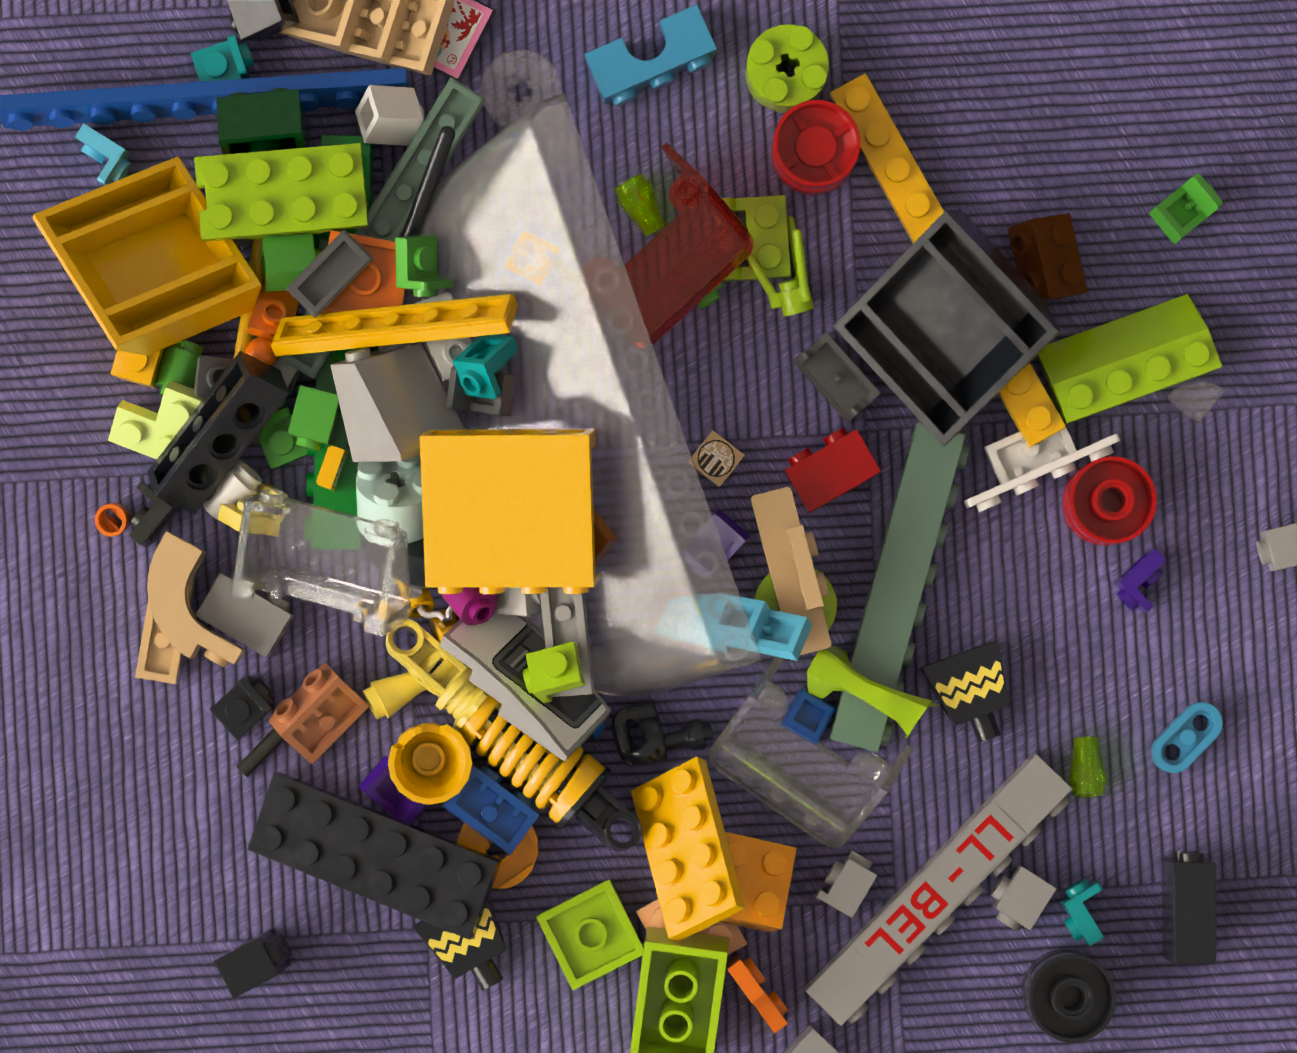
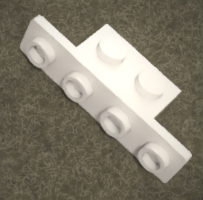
[964,414,1120,512]

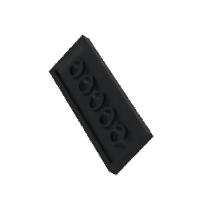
[247,772,501,940]

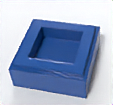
[780,688,837,745]

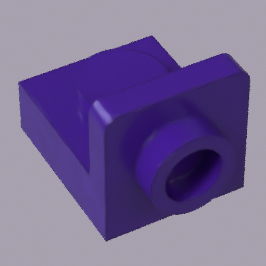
[1114,548,1167,612]

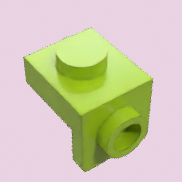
[523,641,585,703]

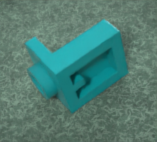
[191,34,254,82]
[453,334,519,399]

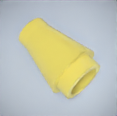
[362,672,427,720]

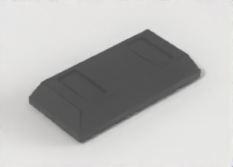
[286,230,374,318]

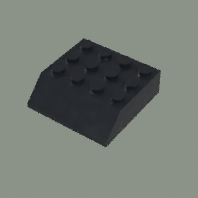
[833,209,1061,446]

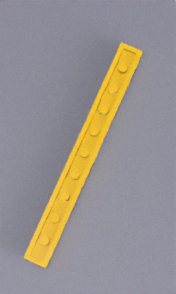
[829,73,1066,448]

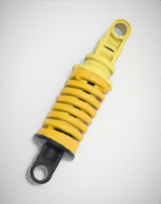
[386,619,642,851]

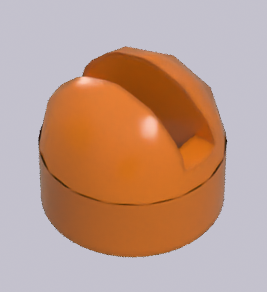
[95,502,130,537]

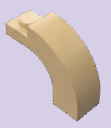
[147,531,246,667]

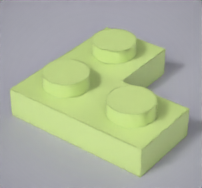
[108,380,204,459]

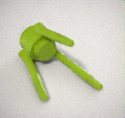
[745,216,815,316]

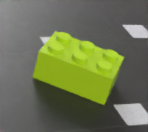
[630,926,729,1053]

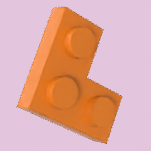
[726,954,789,1034]

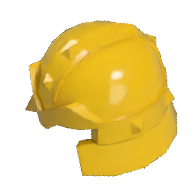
[388,722,472,805]

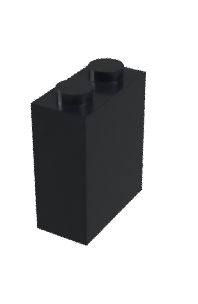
[1162,851,1216,964]

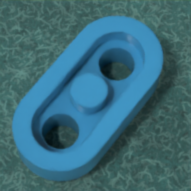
[1151,702,1223,773]

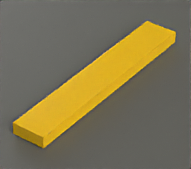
[271,294,518,356]

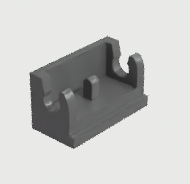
[794,332,881,423]

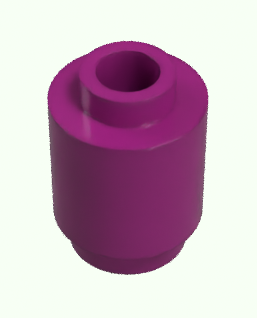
[442,587,498,626]

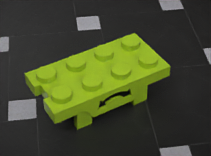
[194,143,368,242]

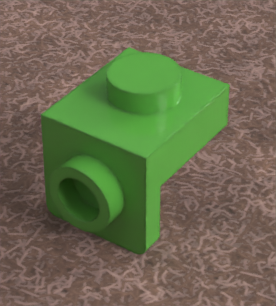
[1148,173,1223,245]

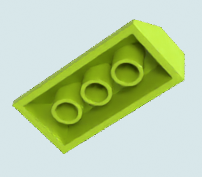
[1036,294,1222,425]

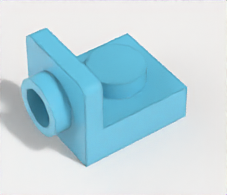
[75,123,131,185]

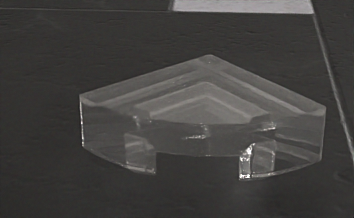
[1166,382,1225,423]

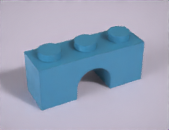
[584,4,717,106]

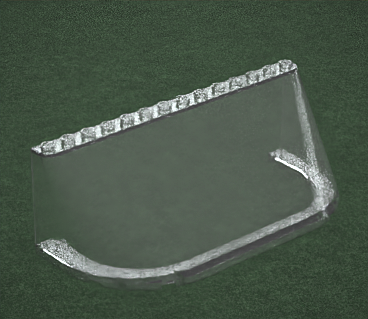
[403,93,762,696]

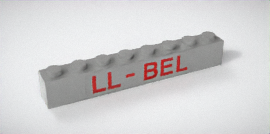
[804,753,1072,1026]

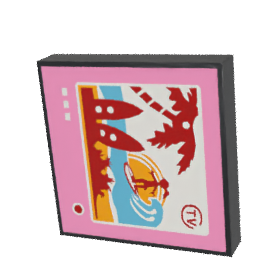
[433,0,496,82]

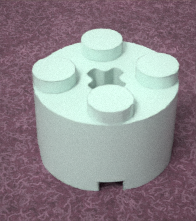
[356,455,423,544]

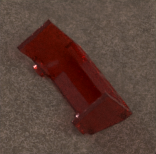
[546,142,754,349]

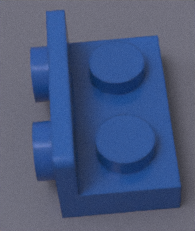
[442,765,539,856]

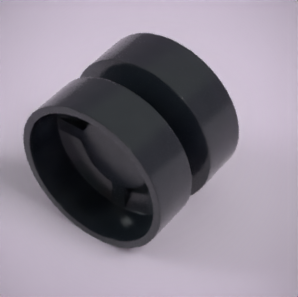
[1021,949,1116,1042]

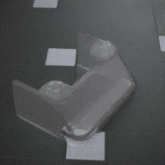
[708,656,914,847]

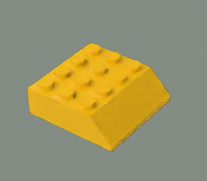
[33,156,262,356]

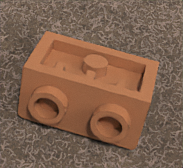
[268,663,369,764]

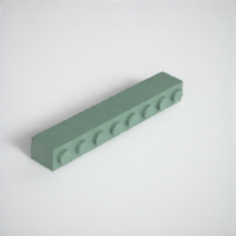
[828,422,970,753]

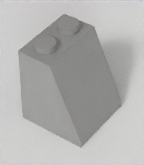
[330,343,464,462]

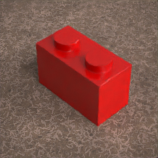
[784,427,881,514]

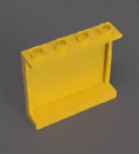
[420,428,600,594]

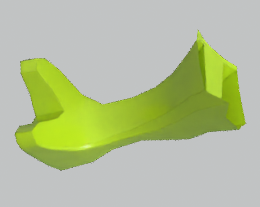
[807,645,940,739]

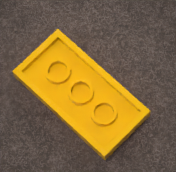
[631,756,745,942]

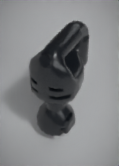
[612,701,714,767]

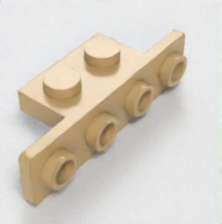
[751,487,832,655]

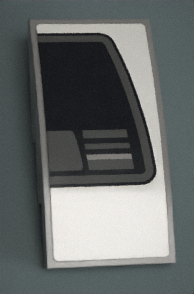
[439,614,611,762]

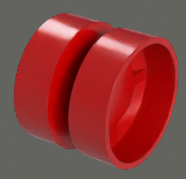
[771,100,860,196]
[1062,456,1157,546]

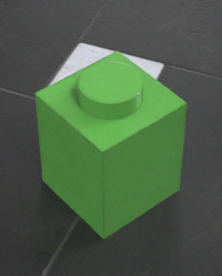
[260,233,322,292]
[288,385,341,451]

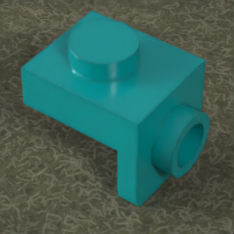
[1060,878,1104,946]

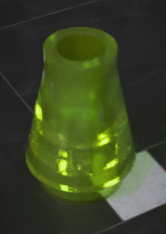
[613,172,666,236]
[1068,736,1109,798]

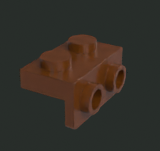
[1008,213,1088,301]

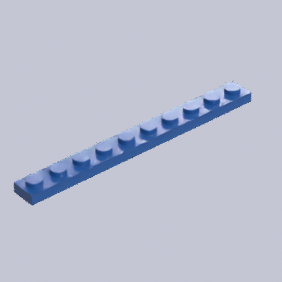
[0,68,409,131]

